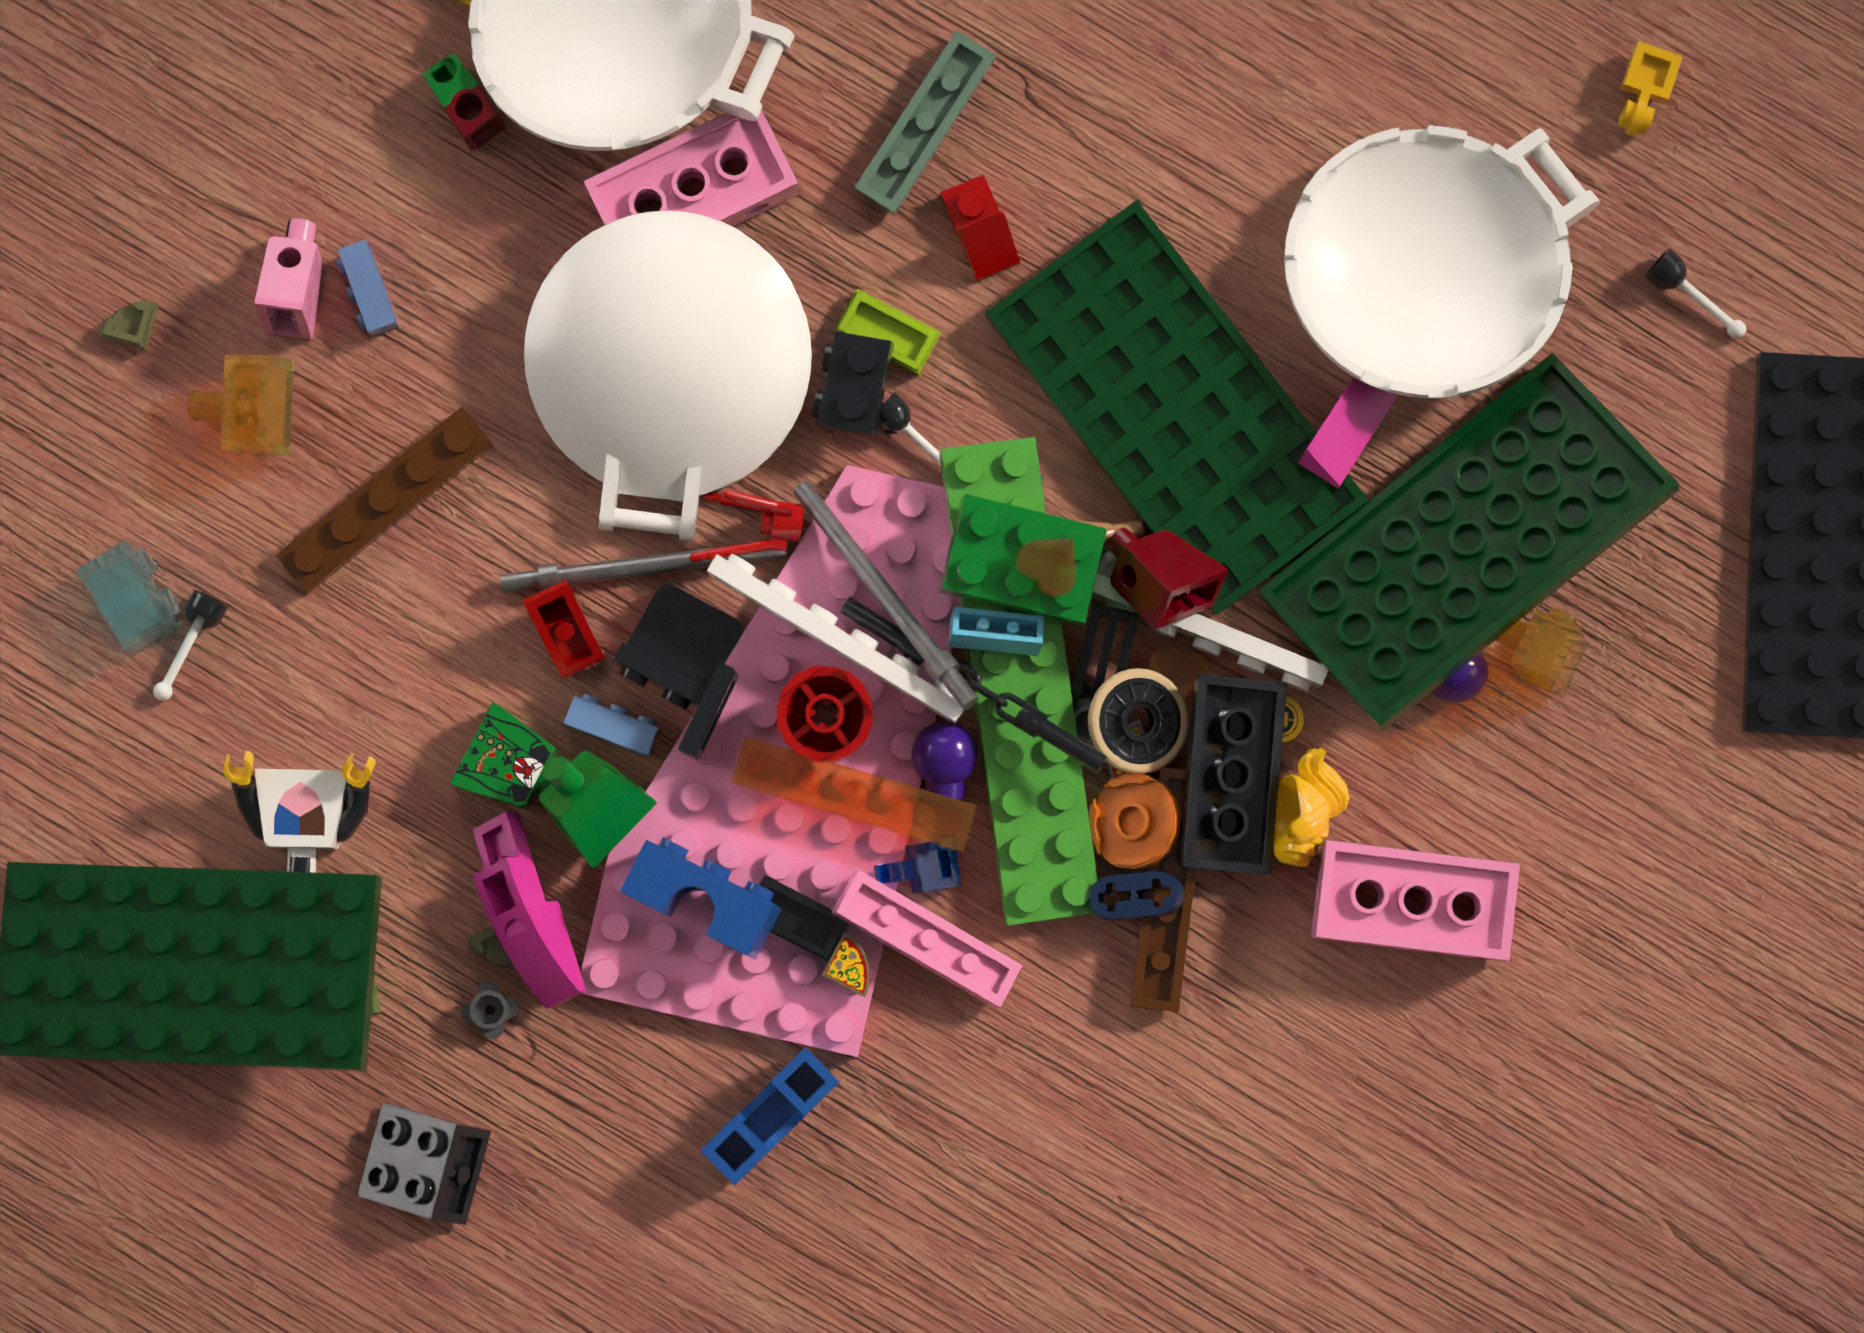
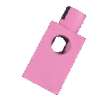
[254,219,324,340]

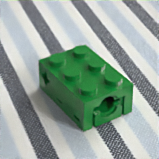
[938,494,1107,627]

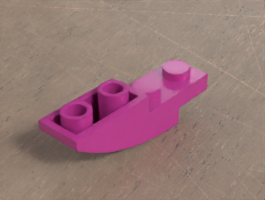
[472,812,586,1009]

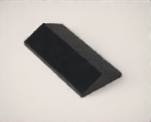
[1179,674,1287,875]

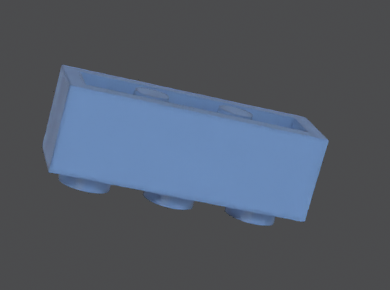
[336,239,399,337]
[563,693,660,757]

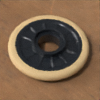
[1088,668,1189,774]

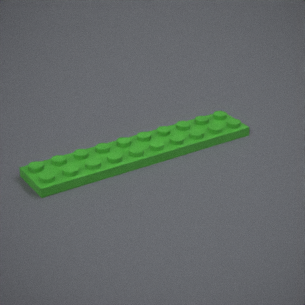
[939,437,1098,926]

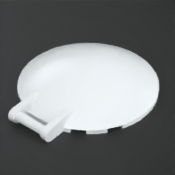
[468,0,795,151]
[1284,125,1600,398]
[524,211,812,542]

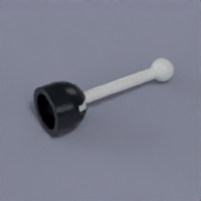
[1645,248,1746,339]
[877,392,941,466]
[153,589,228,701]

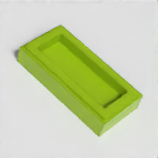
[835,289,941,377]

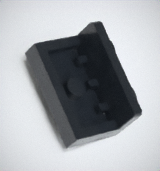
[812,331,894,437]

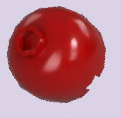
[777,666,873,763]

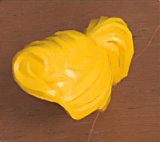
[1273,748,1350,868]

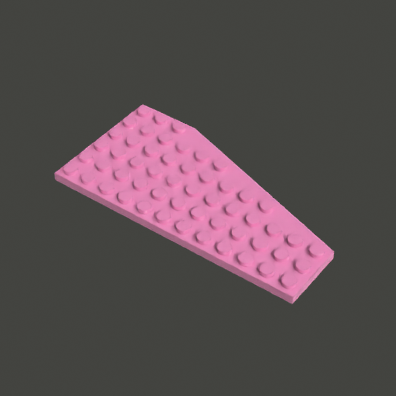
[580,465,960,1057]

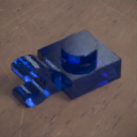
[874,838,962,893]

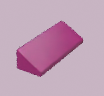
[1298,377,1398,488]

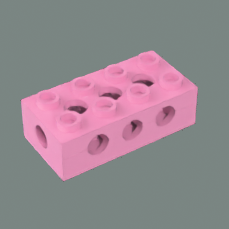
[584,110,799,227]
[1311,840,1520,962]

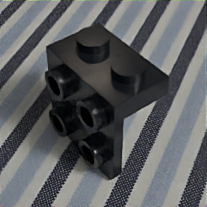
[613,583,743,711]

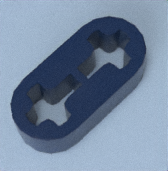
[1090,871,1184,921]

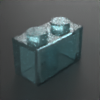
[76,540,183,656]

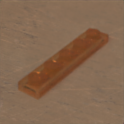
[731,736,977,853]

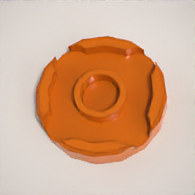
[1088,773,1182,870]

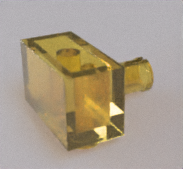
[187,355,293,456]
[1496,608,1587,698]

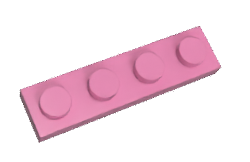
[832,870,1022,1008]

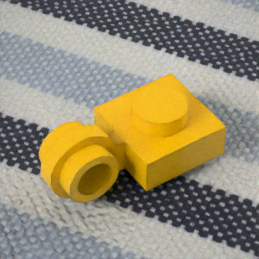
[1618,41,1683,137]

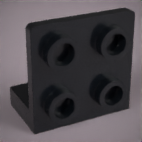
[358,1103,491,1225]

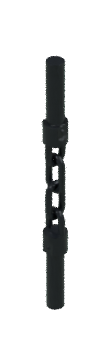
[841,597,1107,773]

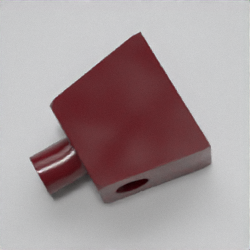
[1107,527,1228,630]

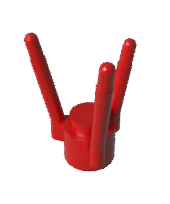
[689,489,803,562]

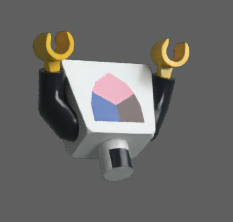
[223,751,376,872]

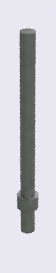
[793,481,979,710]
[500,545,787,593]

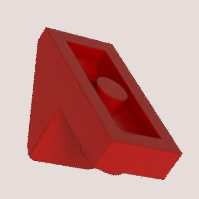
[940,174,1021,282]
[522,580,605,679]

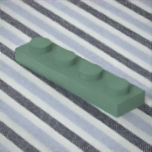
[854,30,996,216]

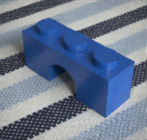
[620,837,782,960]
[700,1047,840,1186]

